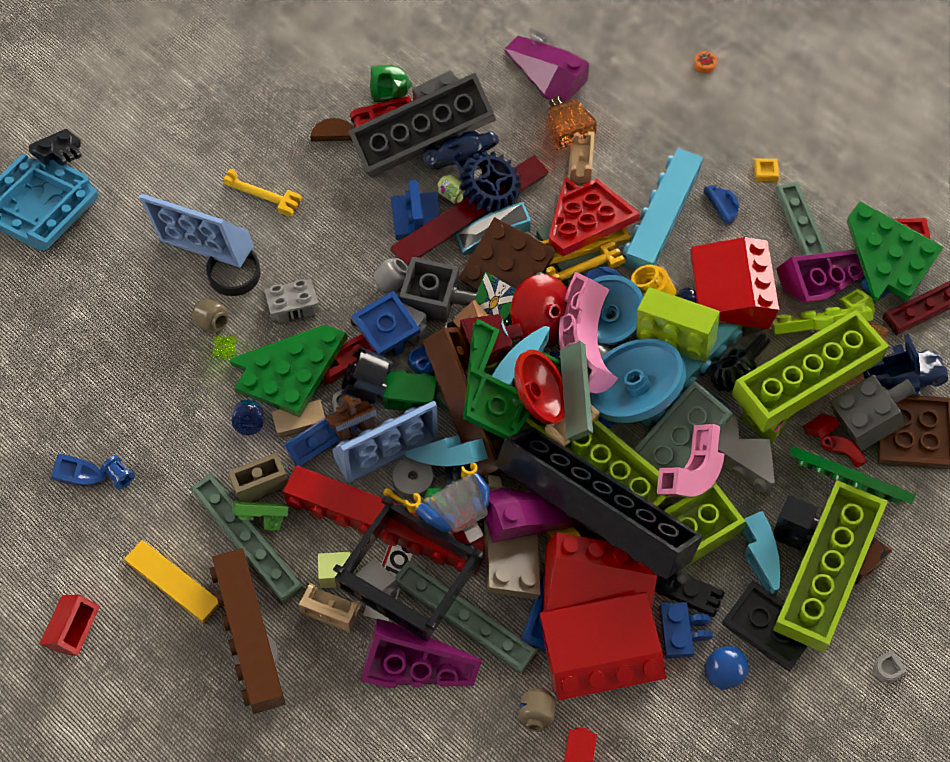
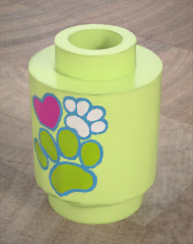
[438,174,466,205]

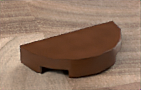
[310,118,353,141]

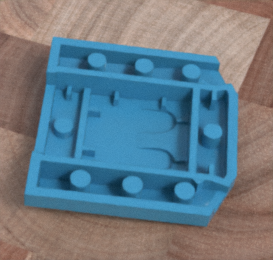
[0,154,98,251]

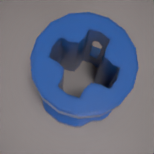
[100,455,135,490]

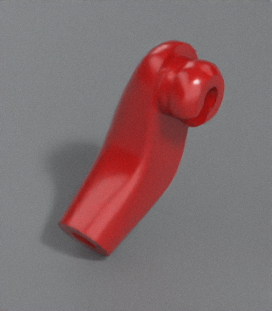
[820,434,867,468]

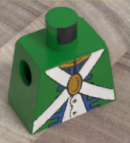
[475,272,516,326]

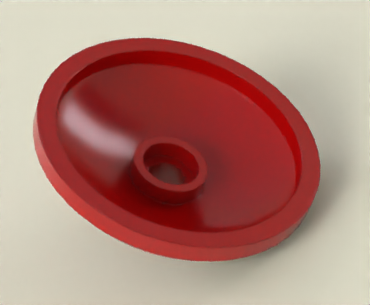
[510,274,567,348]
[514,349,565,424]

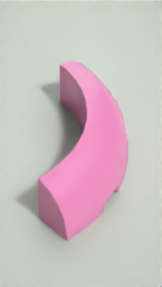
[559,272,618,394]

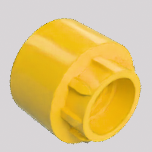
[631,265,676,297]

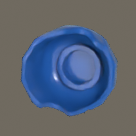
[408,344,435,376]
[704,646,749,690]

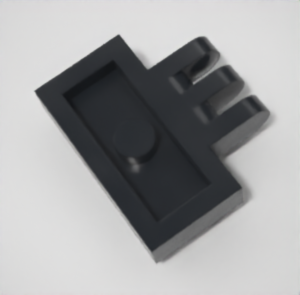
[29,129,82,166]

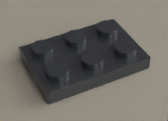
[722,581,808,672]

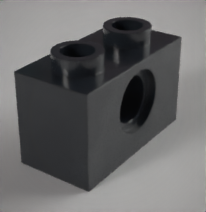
[773,495,820,551]

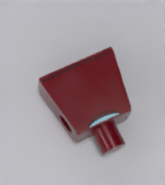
[460,314,523,368]

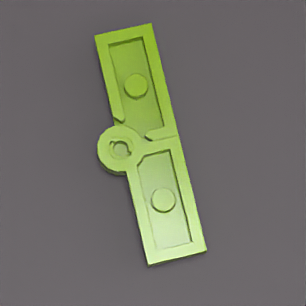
[771,303,874,335]

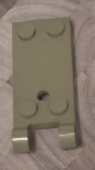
[484,475,540,600]

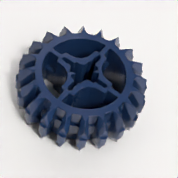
[458,150,522,214]

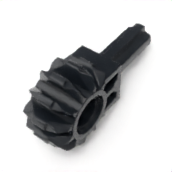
[710,333,771,392]

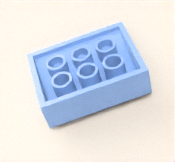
[139,193,254,268]
[333,401,438,484]

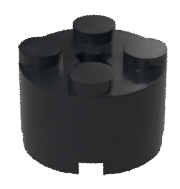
[341,347,393,404]

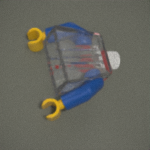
[405,463,490,542]

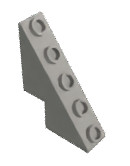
[718,416,775,494]

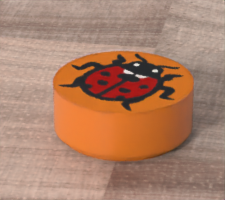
[694,51,717,73]

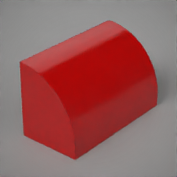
[39,594,100,656]

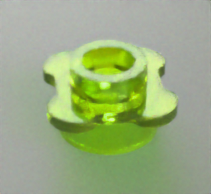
[212,335,237,359]

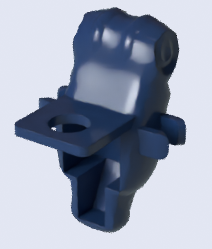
[423,130,499,172]
[863,334,948,396]

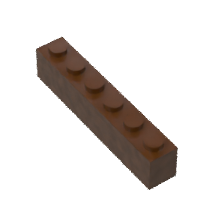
[423,327,504,479]
[209,548,286,714]

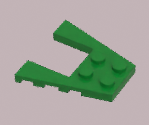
[463,319,561,439]

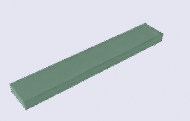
[190,474,304,604]
[395,560,538,675]

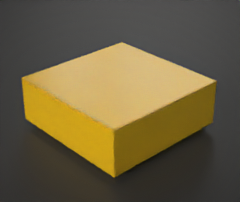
[753,158,779,182]

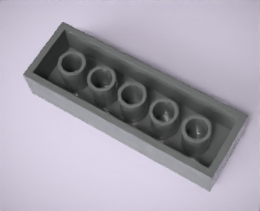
[348,73,496,177]

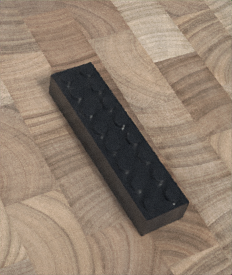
[495,427,703,579]

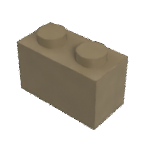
[228,452,288,502]

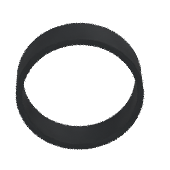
[206,250,261,296]

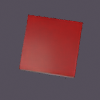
[803,414,840,438]

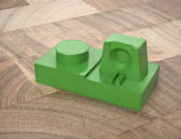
[232,501,288,531]

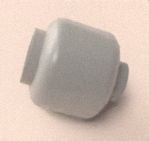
[373,258,408,293]

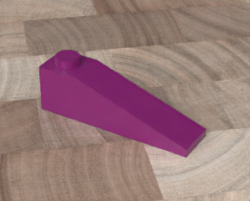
[504,36,590,107]
[776,249,864,303]
[483,488,584,543]
[360,618,482,688]

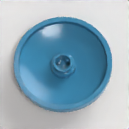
[590,339,686,423]

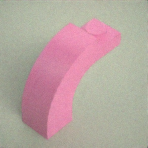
[657,424,725,497]

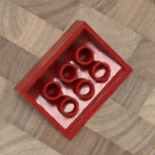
[690,237,779,330]
[543,532,657,612]
[539,592,667,701]

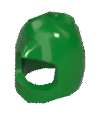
[370,65,411,103]

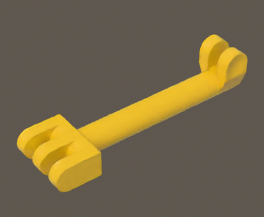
[222,169,303,217]
[545,241,626,281]

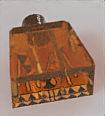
[546,96,597,151]

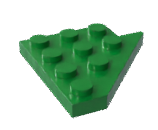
[846,201,944,303]
[229,325,348,417]
[789,446,916,505]

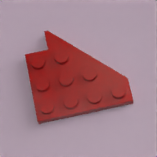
[549,177,640,256]

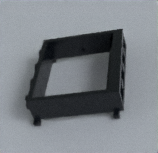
[333,496,484,642]

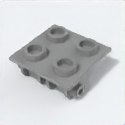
[264,279,320,323]

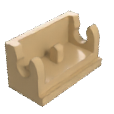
[568,131,595,184]
[299,583,362,633]

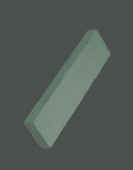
[775,182,829,256]
[560,341,593,442]

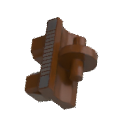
[325,395,378,440]

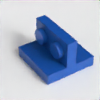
[391,180,440,240]
[352,291,420,357]

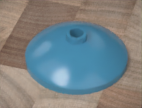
[593,275,643,345]

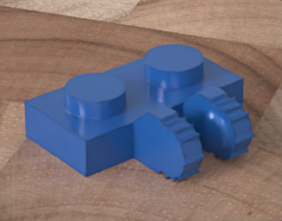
[659,602,713,659]

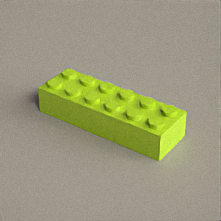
[732,309,889,433]
[773,480,888,653]

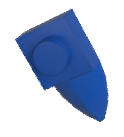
[51,453,106,486]

